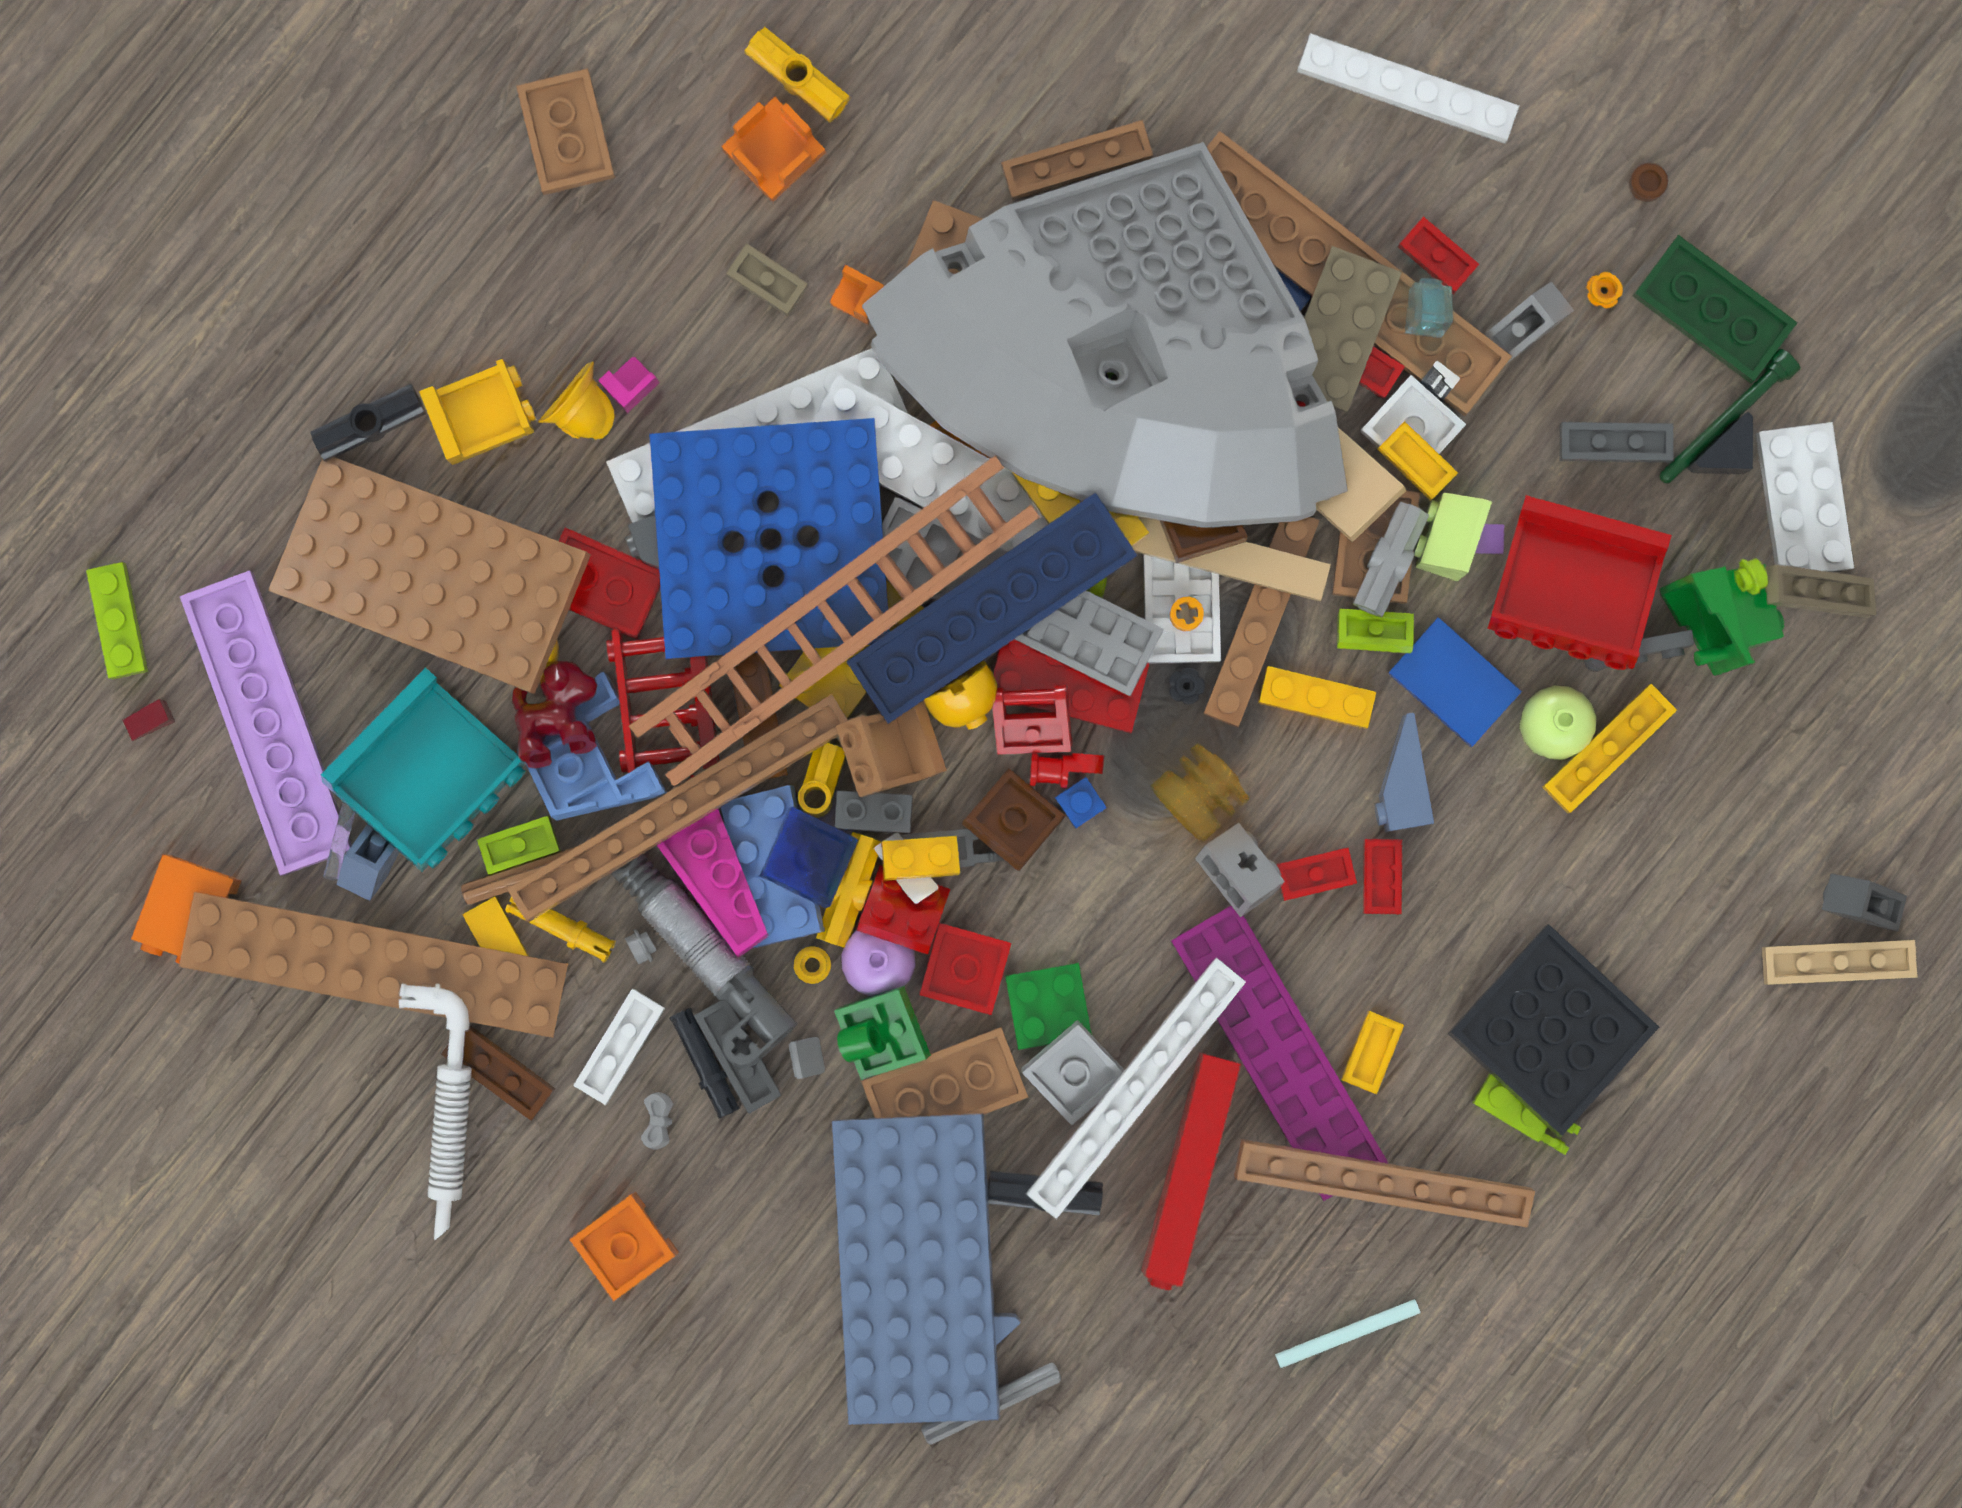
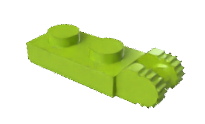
[1472,1073,1581,1155]

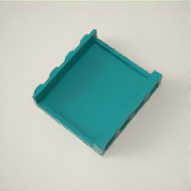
[320,667,526,872]

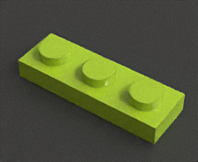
[86,562,148,680]

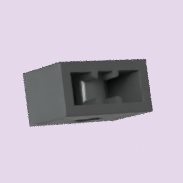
[835,791,913,834]

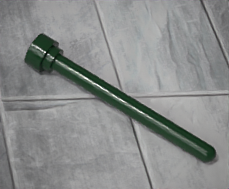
[1659,348,1801,484]

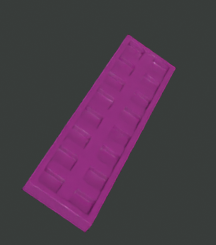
[1171,905,1388,1201]

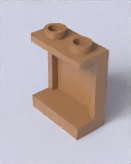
[836,701,947,798]

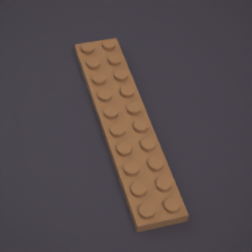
[1207,131,1512,416]
[179,892,568,1038]

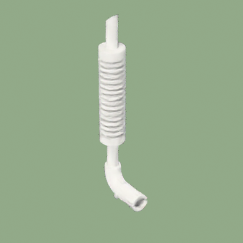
[399,984,472,1240]

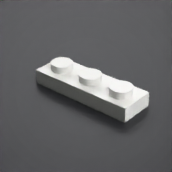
[573,989,665,1105]

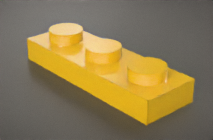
[1258,666,1376,729]

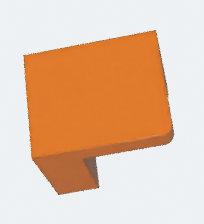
[830,265,884,325]

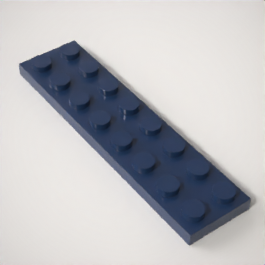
[846,493,1138,724]

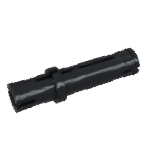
[669,1007,740,1119]

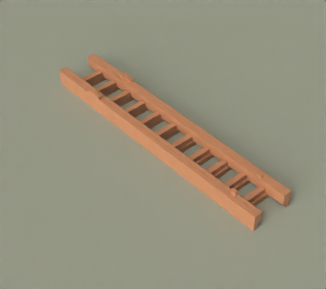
[629,456,1040,787]

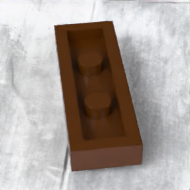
[441,1025,556,1121]

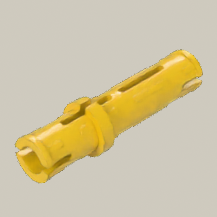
[505,897,616,962]

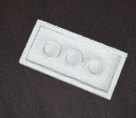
[1756,422,1854,572]

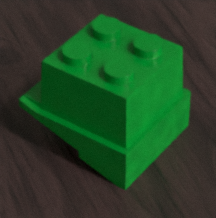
[1659,564,1784,676]

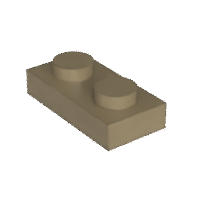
[726,243,809,317]

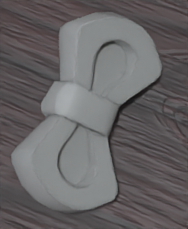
[641,1092,673,1150]

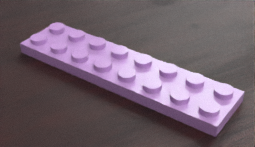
[180,570,352,876]

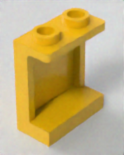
[419,358,537,465]

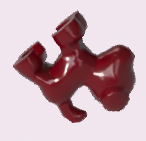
[512,660,597,768]

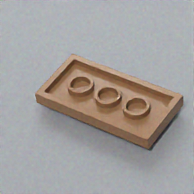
[861,1027,1028,1118]

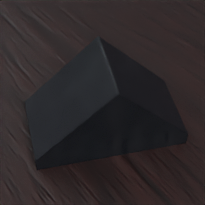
[1687,412,1753,474]

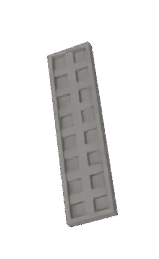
[882,497,1164,697]

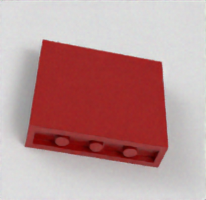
[1487,495,1672,670]

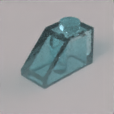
[1405,278,1453,338]

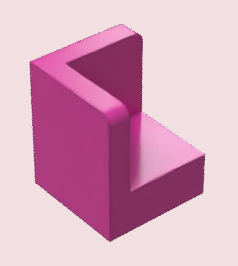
[598,357,659,413]

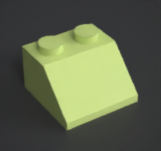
[1414,493,1492,581]

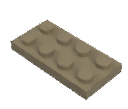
[1304,246,1402,413]

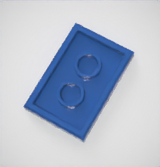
[1388,617,1522,747]

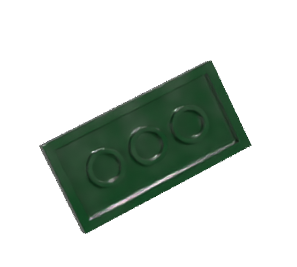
[1632,235,1798,383]

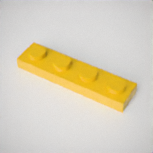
[1542,684,1677,814]

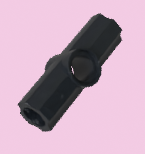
[310,384,426,462]
[988,1170,1103,1215]

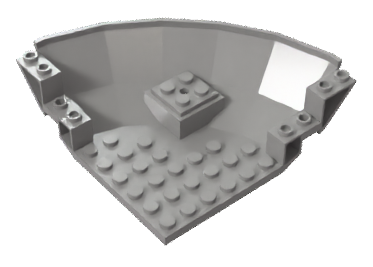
[862,142,1348,528]

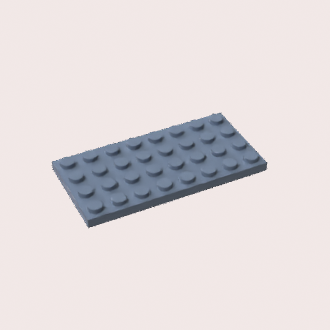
[832,1113,1000,1425]

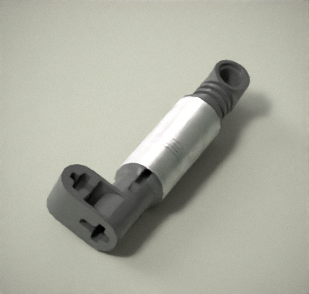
[611,854,798,1068]

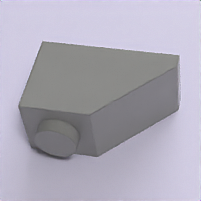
[1484,282,1574,363]

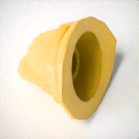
[538,362,615,440]

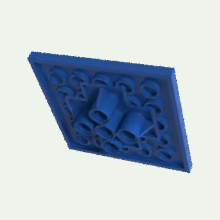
[649,418,890,659]

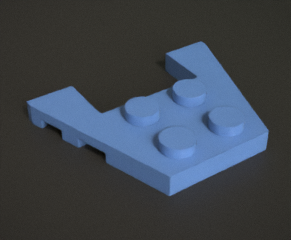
[525,671,667,821]

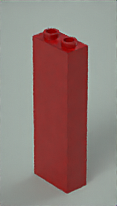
[1141,1052,1241,1291]

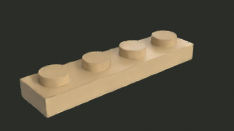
[1762,940,1917,985]

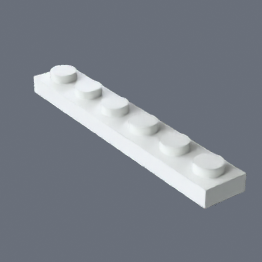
[1297,34,1519,143]

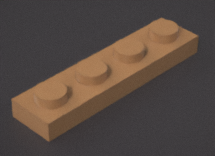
[1001,120,1153,200]

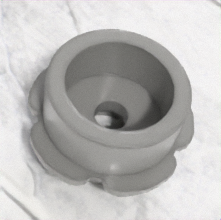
[625,929,657,965]

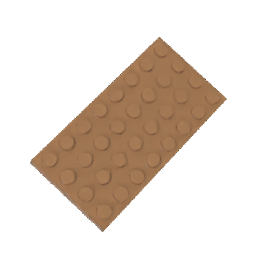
[268,457,591,694]

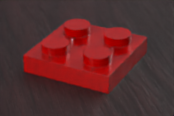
[857,865,951,955]
[919,923,1012,1015]

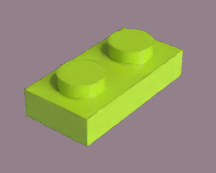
[1337,609,1414,653]
[477,816,561,875]

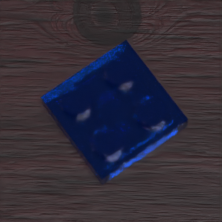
[759,807,859,909]

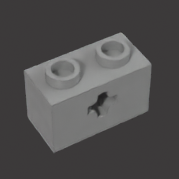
[1195,823,1285,918]

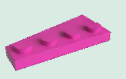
[657,809,769,958]

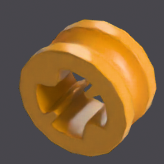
[1169,597,1204,632]

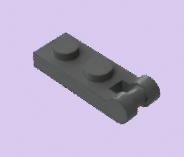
[1584,630,1695,672]

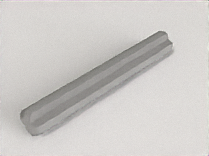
[921,1363,1061,1444]

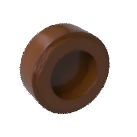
[1629,163,1668,202]

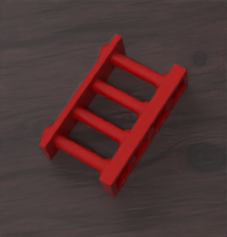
[606,629,720,773]

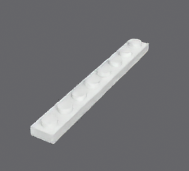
[1026,958,1246,1219]

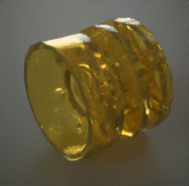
[1150,743,1250,843]

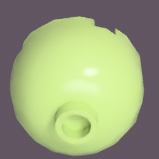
[1520,686,1596,760]

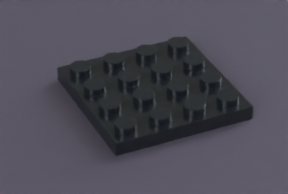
[1447,924,1659,1137]

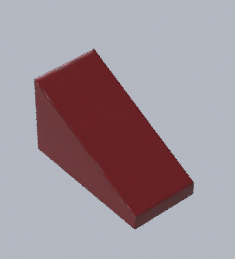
[123,699,175,741]

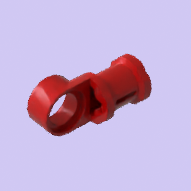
[1030,753,1105,788]

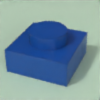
[1055,777,1107,829]

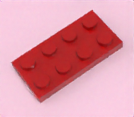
[993,639,1150,734]

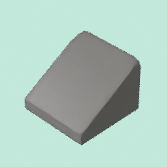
[789,1037,825,1079]

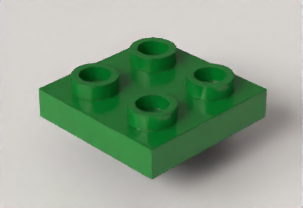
[834,986,931,1080]

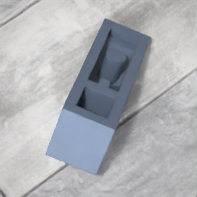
[1375,713,1434,832]

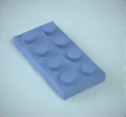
[721,785,825,948]

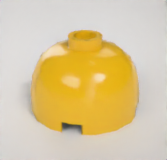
[924,660,997,730]

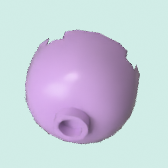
[841,930,915,997]

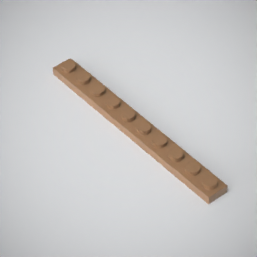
[507,694,848,923]

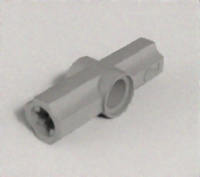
[1353,501,1429,617]

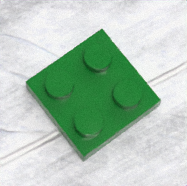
[1005,963,1092,1050]

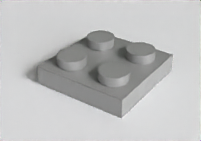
[1021,1020,1125,1125]

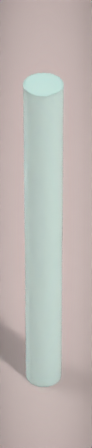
[1275,1299,1420,1368]

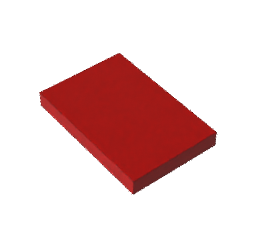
[559,527,661,640]

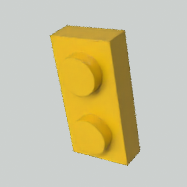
[881,836,960,881]

